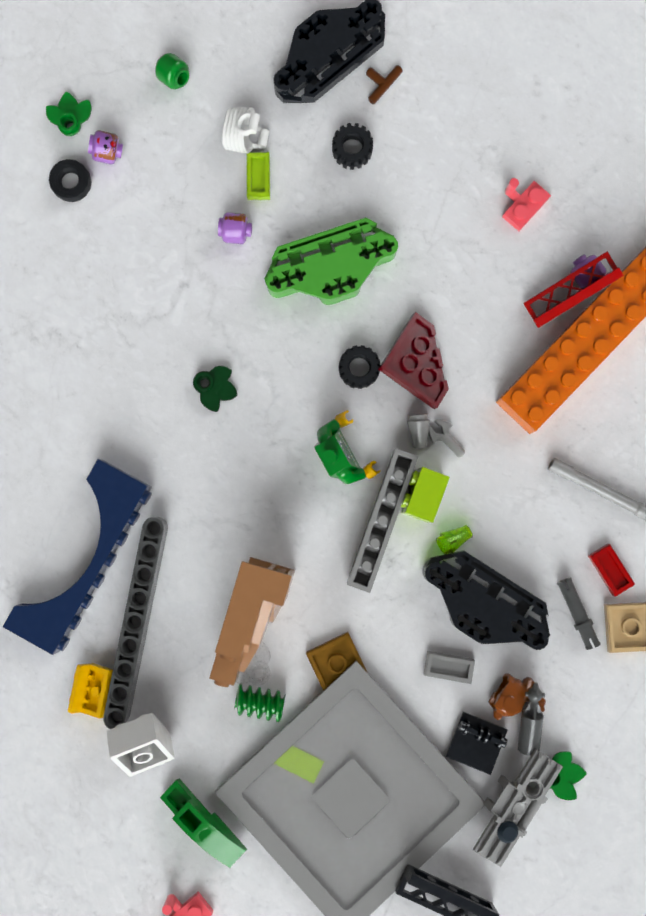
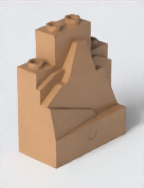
[209,557,295,687]

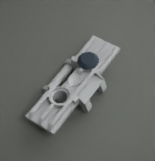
[473,749,563,867]

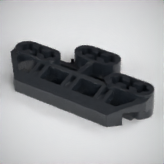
[273,0,386,103]
[422,550,550,650]

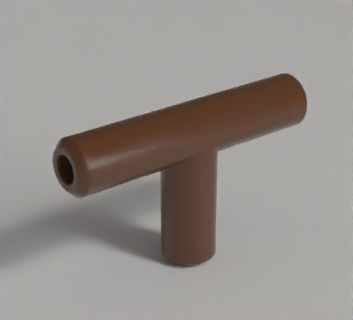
[366,65,403,104]

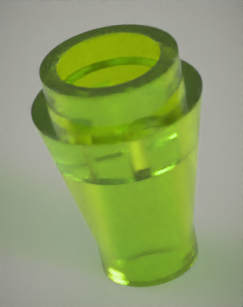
[436,525,473,555]

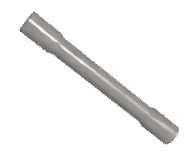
[548,458,646,521]

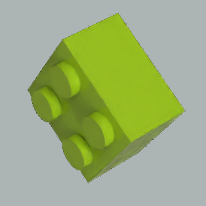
[401,467,450,523]

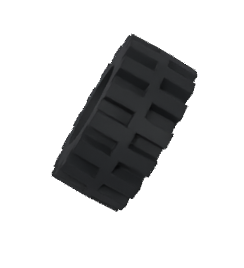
[332,123,373,170]
[338,345,380,389]

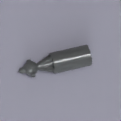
[518,683,545,756]

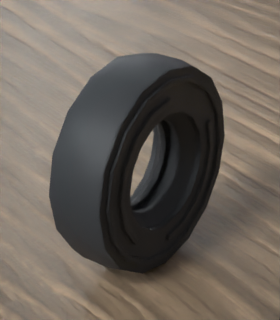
[49,159,92,202]

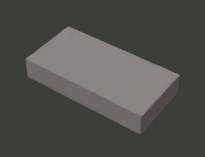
[424,651,475,684]

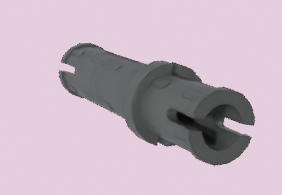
[557,577,601,650]

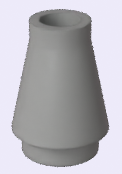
[407,414,430,448]

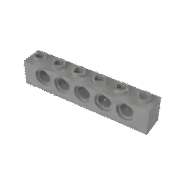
[347,449,418,593]

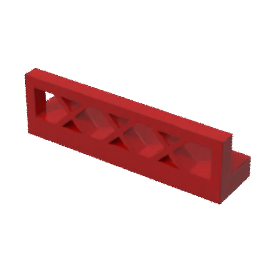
[523,251,624,328]

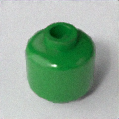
[155,53,189,90]

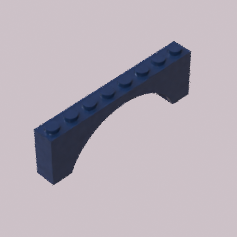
[3,459,152,655]

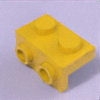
[68,663,113,719]

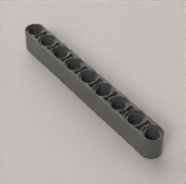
[103,517,168,729]

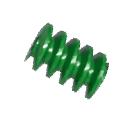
[234,684,286,723]

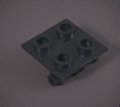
[446,712,508,775]

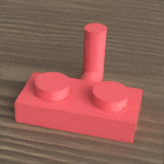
[502,178,551,231]
[162,891,213,916]

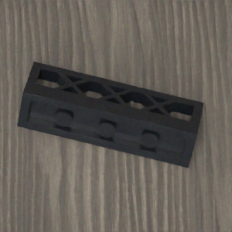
[395,864,499,916]

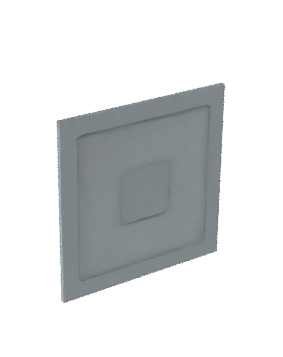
[215,661,485,916]

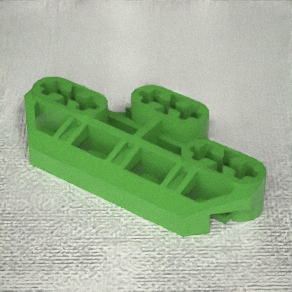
[264,218,398,305]

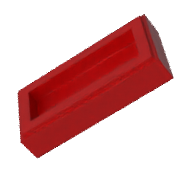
[588,544,635,597]

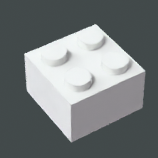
[106,713,175,777]

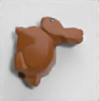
[488,673,546,720]

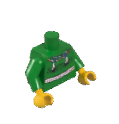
[314,410,381,484]

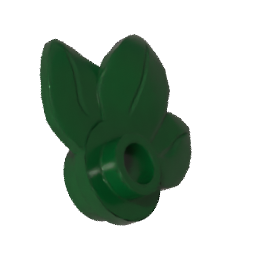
[193,366,238,412]

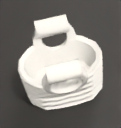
[222,107,269,154]

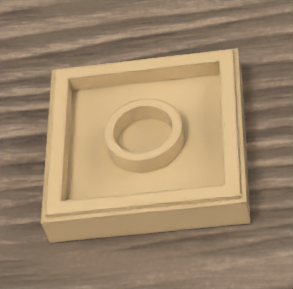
[604,602,646,653]

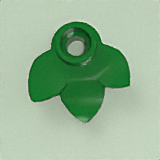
[46,92,92,136]
[550,751,587,800]

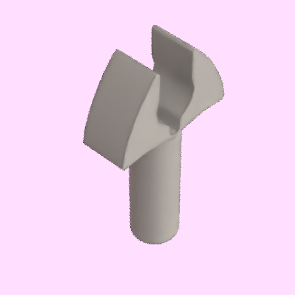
[428,420,465,457]

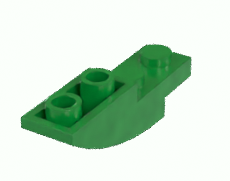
[160,778,247,868]

